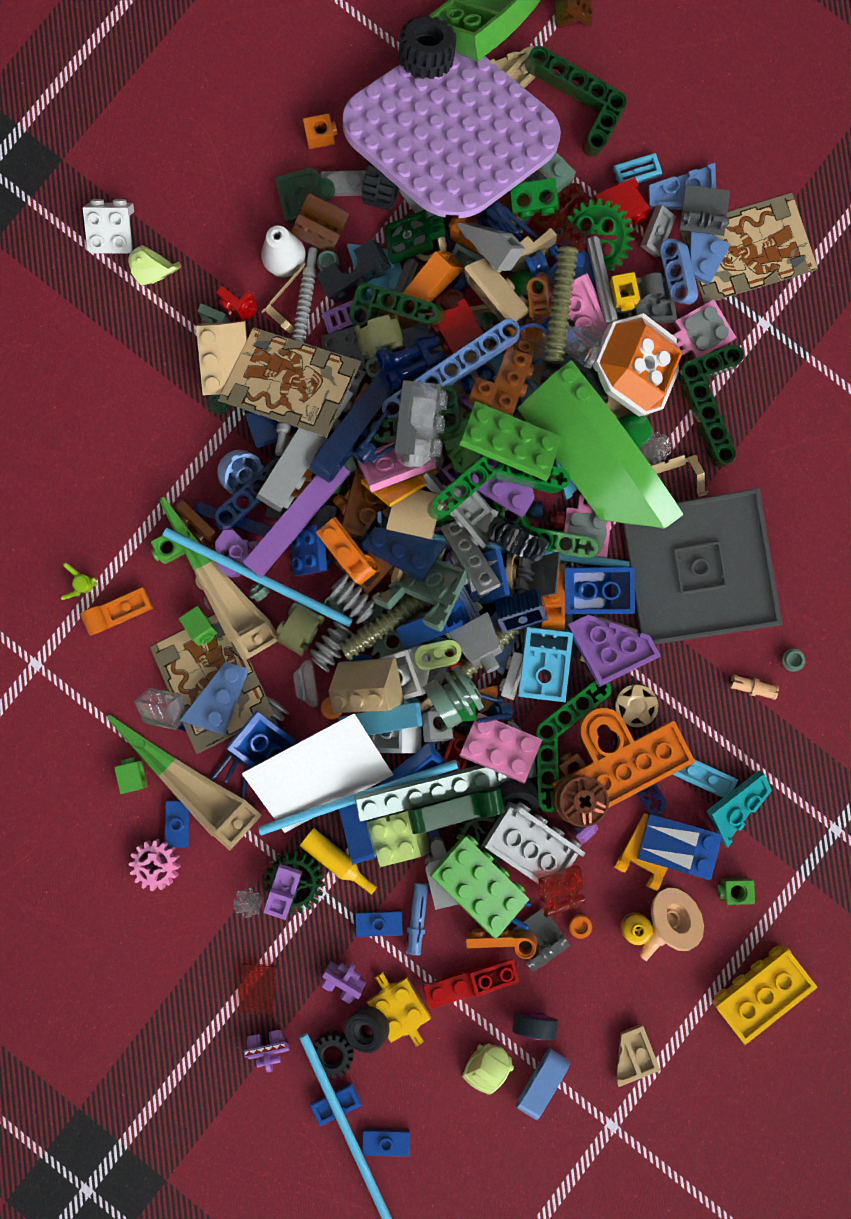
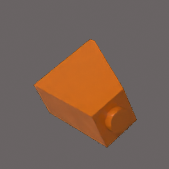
[402,251,465,309]

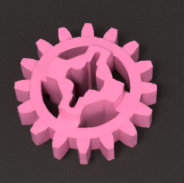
[129,839,181,891]

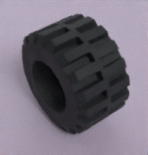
[398,16,457,79]
[362,161,400,211]

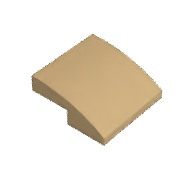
[510,228,557,272]
[386,490,442,540]

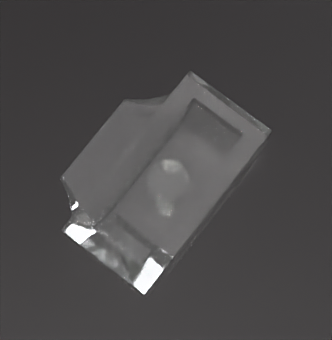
[563,323,607,369]
[293,660,320,707]

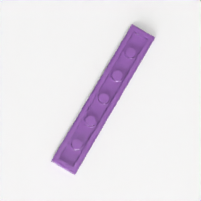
[243,466,350,578]

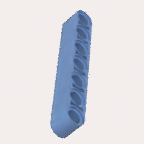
[382,319,520,419]

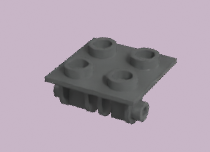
[680,185,730,236]
[321,326,366,371]
[515,552,560,597]
[512,907,571,972]

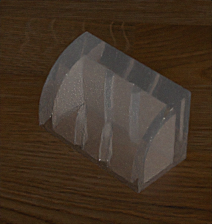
[134,688,185,730]

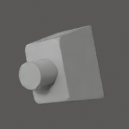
[448,612,502,673]

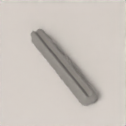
[586,236,617,324]

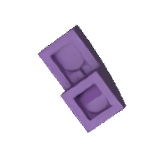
[263,864,302,920]

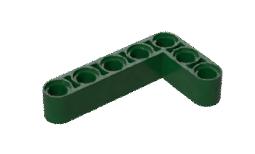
[525,46,627,157]
[678,344,744,468]

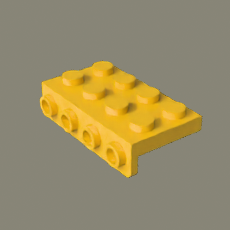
[711,945,817,1045]

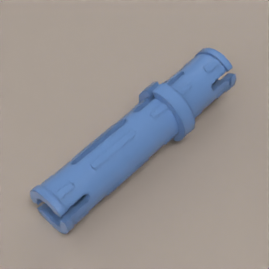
[406,883,429,955]

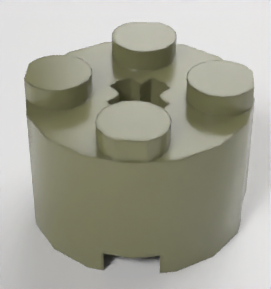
[353,315,404,360]
[275,602,325,656]

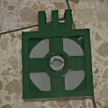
[385,210,445,264]

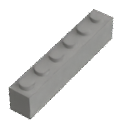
[256,391,353,512]

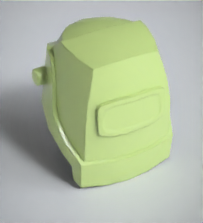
[128,245,181,286]
[462,1043,514,1095]

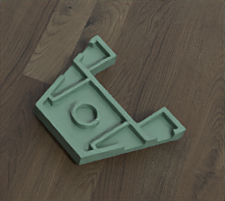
[372,559,468,632]

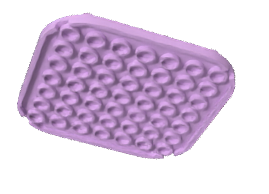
[343,51,561,218]

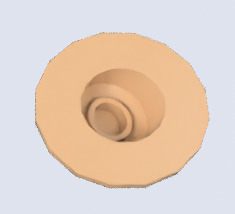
[640,888,704,961]

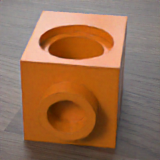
[303,114,338,149]

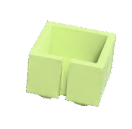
[367,808,431,867]

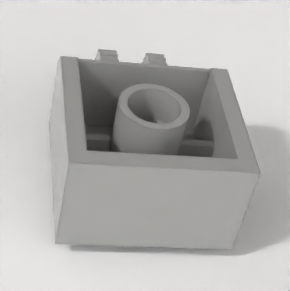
[425,836,458,910]

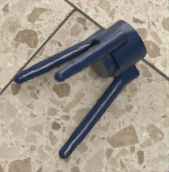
[486,201,539,240]
[352,409,395,465]
[461,693,513,727]
[210,751,251,799]

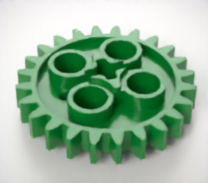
[562,199,635,271]

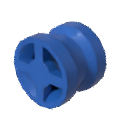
[524,250,550,277]

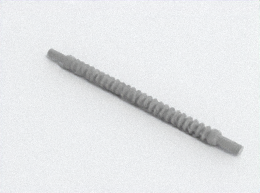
[275,247,318,456]

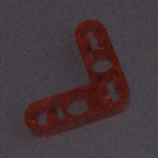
[533,183,587,252]

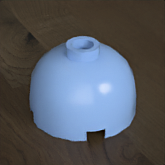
[217,450,264,495]

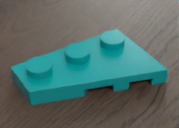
[707,771,772,848]

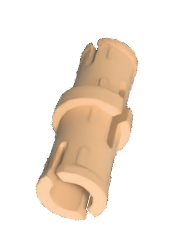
[730,674,779,700]

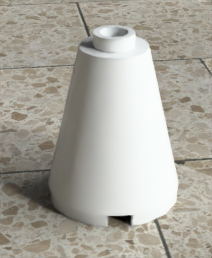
[261,226,306,277]

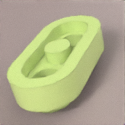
[415,640,461,670]

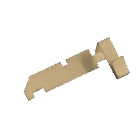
[262,263,305,334]
[652,455,709,497]

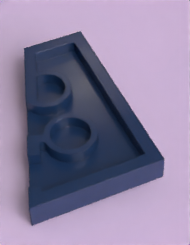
[362,527,446,581]

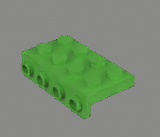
[459,401,561,481]
[429,834,529,939]

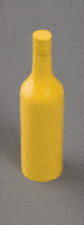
[300,828,377,895]

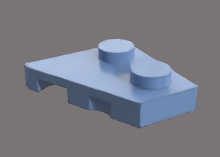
[689,232,731,285]

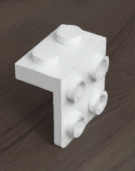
[83,199,134,253]

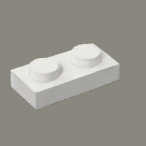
[500,652,523,700]

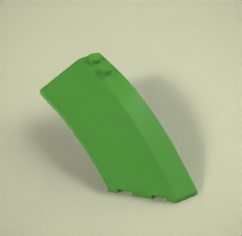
[429,0,541,61]
[517,360,684,529]

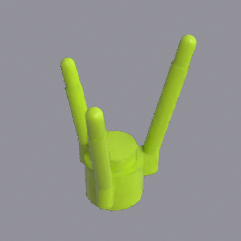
[61,563,98,600]

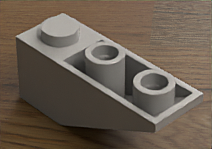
[457,222,525,271]

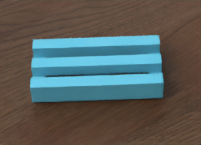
[613,153,662,184]

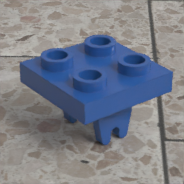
[291,525,333,576]

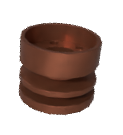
[551,775,609,827]

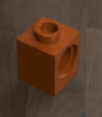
[558,751,586,777]

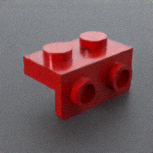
[216,286,257,321]

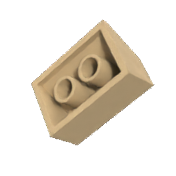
[464,258,529,328]
[196,321,247,395]
[329,658,404,713]

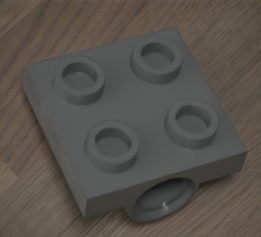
[631,273,677,323]

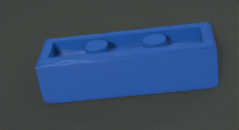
[380,743,447,785]

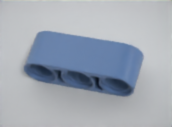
[660,238,698,305]
[516,1048,571,1120]

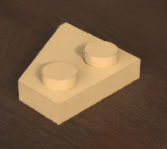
[490,46,541,88]
[616,1024,661,1087]

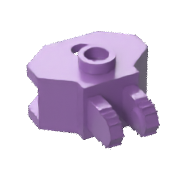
[215,529,260,578]

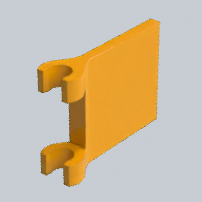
[361,469,438,507]
[614,813,668,891]

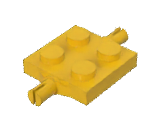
[367,972,431,1046]

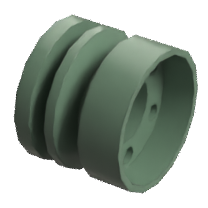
[422,665,484,729]

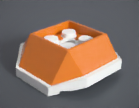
[591,313,682,416]

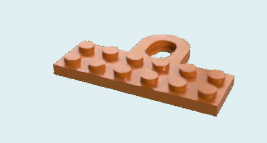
[552,708,695,826]

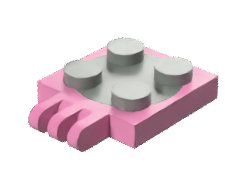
[673,300,736,359]
[562,494,611,558]

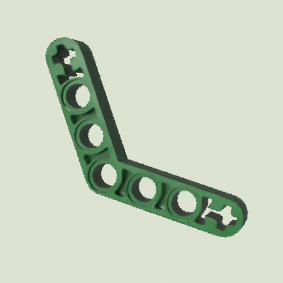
[427,456,570,520]
[491,500,601,558]
[535,680,611,812]

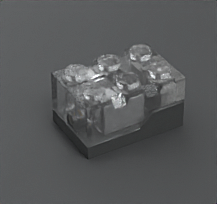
[394,380,448,468]

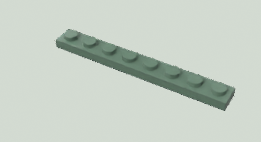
[354,759,537,821]

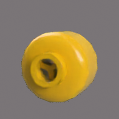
[621,912,653,945]

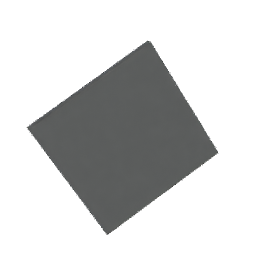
[624,488,783,645]

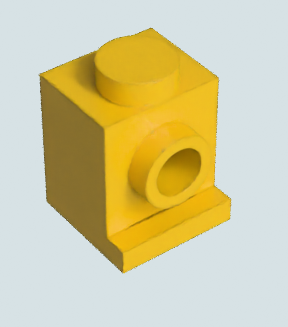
[609,272,640,311]

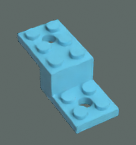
[518,614,573,702]

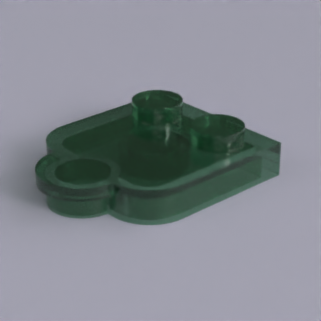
[275,168,335,223]

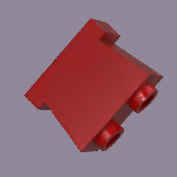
[593,177,651,232]
[430,298,485,356]

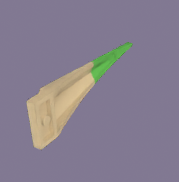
[160,497,278,661]
[108,715,262,851]

